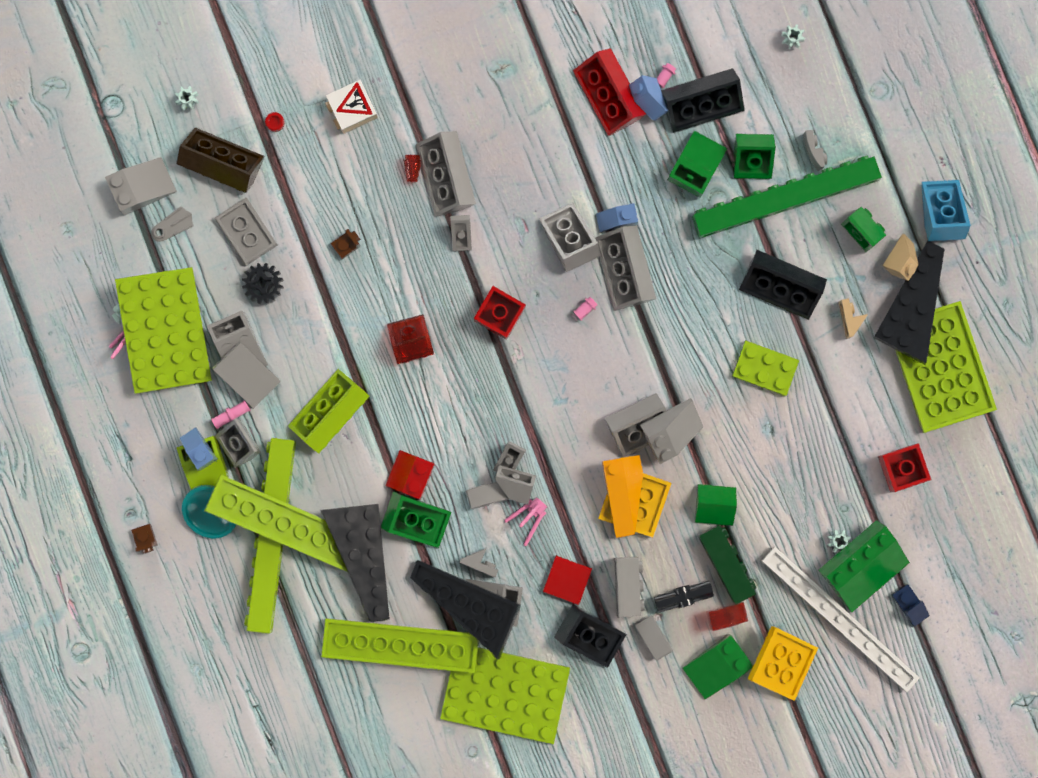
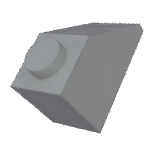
[495,465,536,504]

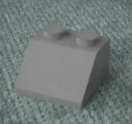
[215,418,261,468]

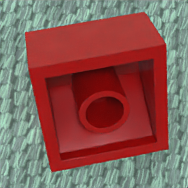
[385,450,435,500]

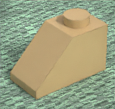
[883,234,918,281]

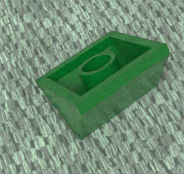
[695,484,737,526]

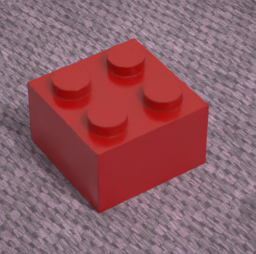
[473,286,526,340]
[878,443,932,493]

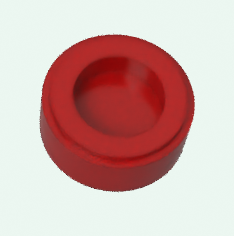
[265,112,285,132]

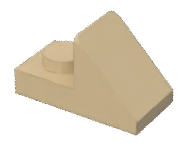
[838,298,868,339]

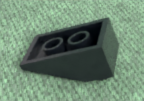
[554,604,627,668]

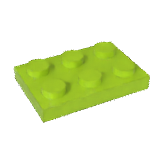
[732,340,799,396]

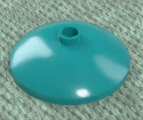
[182,485,236,539]

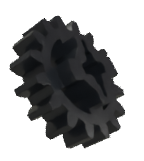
[242,263,284,305]

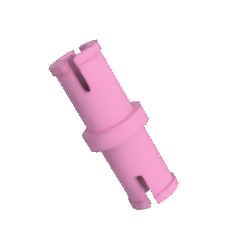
[211,400,251,429]

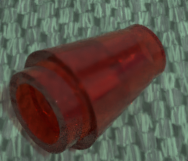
[403,155,422,182]

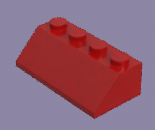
[573,48,646,136]

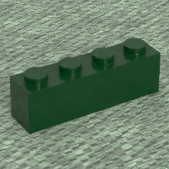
[698,525,757,605]

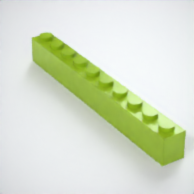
[244,438,296,634]

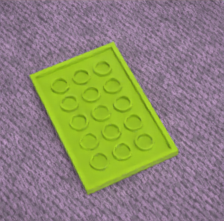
[115,267,212,394]
[895,301,997,433]
[440,647,570,744]

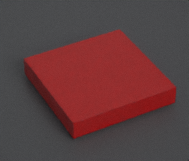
[543,555,592,605]

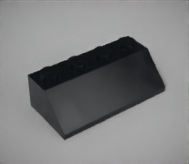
[661,68,745,133]
[739,250,827,320]

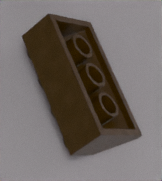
[176,127,265,193]

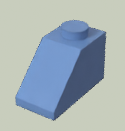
[629,75,668,121]
[596,203,638,232]
[180,427,218,470]

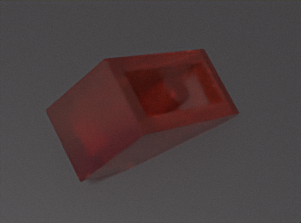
[706,602,748,631]

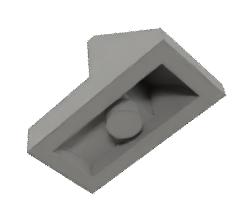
[450,215,472,251]
[493,441,526,472]
[460,548,498,577]

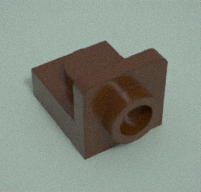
[331,229,361,260]
[131,524,158,554]

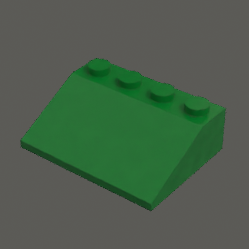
[818,520,910,612]

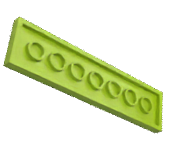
[204,475,347,572]
[321,618,479,673]

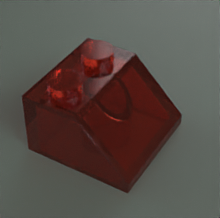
[387,314,434,364]

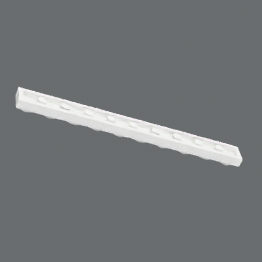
[762,547,920,692]

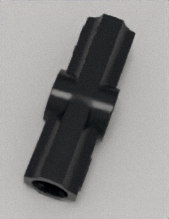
[654,580,714,613]

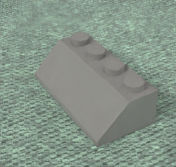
[416,131,476,217]
[595,225,656,311]

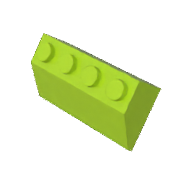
[288,369,369,454]

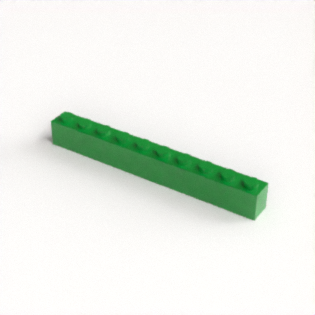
[692,155,882,239]

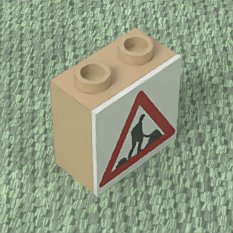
[325,80,378,134]

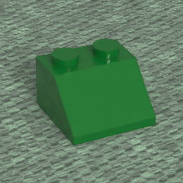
[734,134,776,179]
[841,207,886,252]

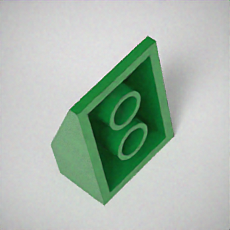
[381,492,452,548]
[682,634,753,700]

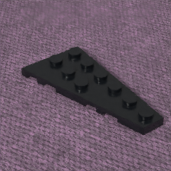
[874,240,945,365]
[320,504,390,622]
[410,560,521,659]

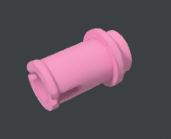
[657,63,676,89]
[573,297,598,321]

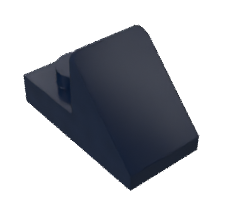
[891,584,930,627]

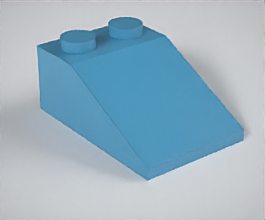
[921,180,971,241]

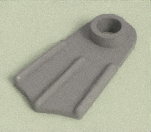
[151,206,194,242]

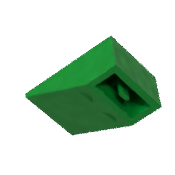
[667,131,728,198]

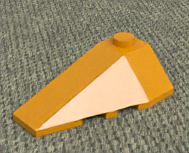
[602,455,643,538]

